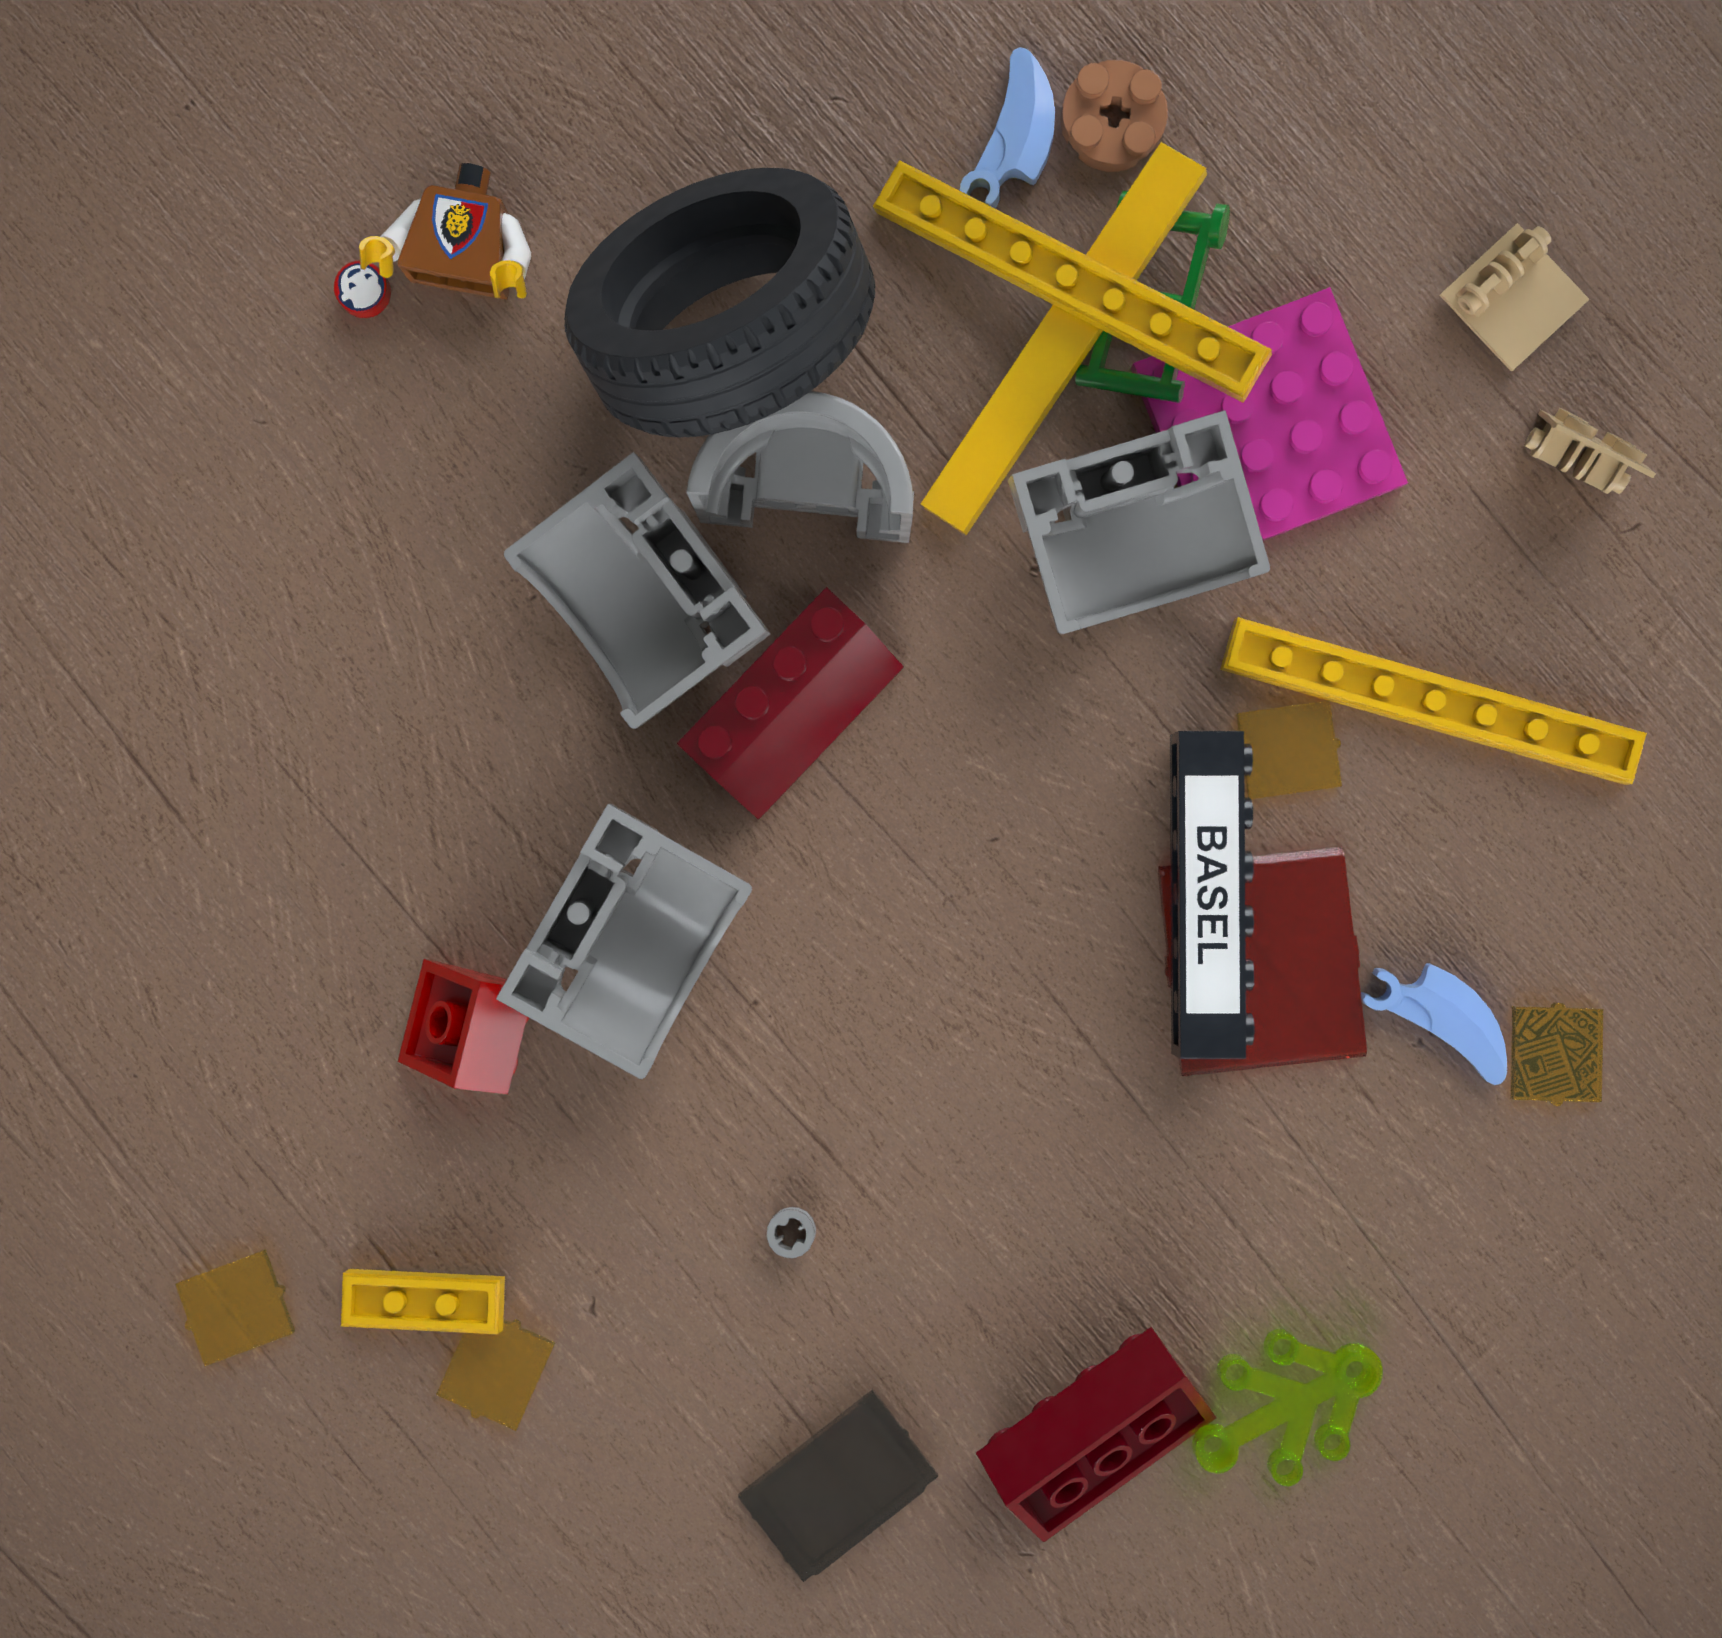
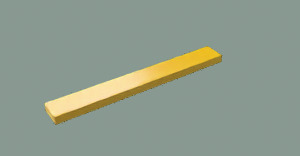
[921,142,1207,535]
[873,160,1272,403]
[1220,617,1647,785]

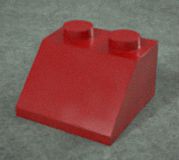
[397,959,529,1094]

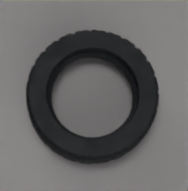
[564,168,876,438]

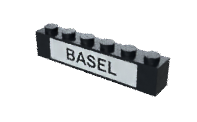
[1170,731,1255,1059]

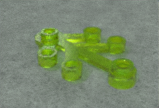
[1192,1329,1383,1486]

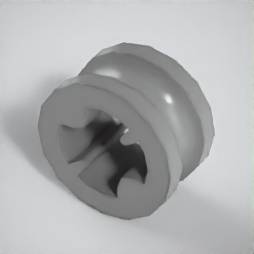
[767,1207,816,1258]

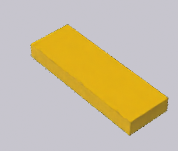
[341,1269,505,1334]

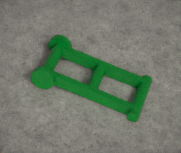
[1075,190,1230,403]

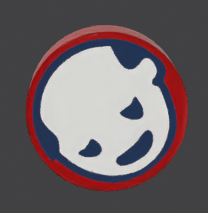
[334,261,391,318]

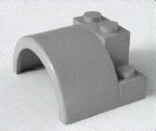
[686,391,914,543]
[1008,410,1270,634]
[504,452,771,729]
[496,803,752,1079]

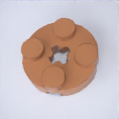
[1060,60,1168,172]

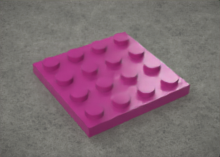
[1131,287,1408,541]

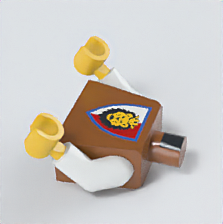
[359,163,531,300]

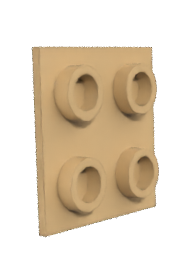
[1439,223,1590,372]
[1524,408,1656,494]

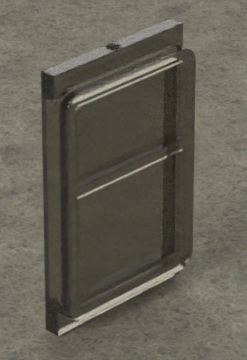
[738,1389,938,1582]

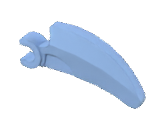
[960,47,1055,208]
[1359,963,1507,1085]

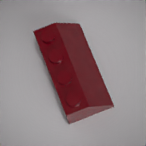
[677,587,904,820]
[976,1327,1217,1542]

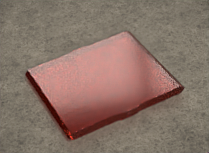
[1158,847,1367,1077]

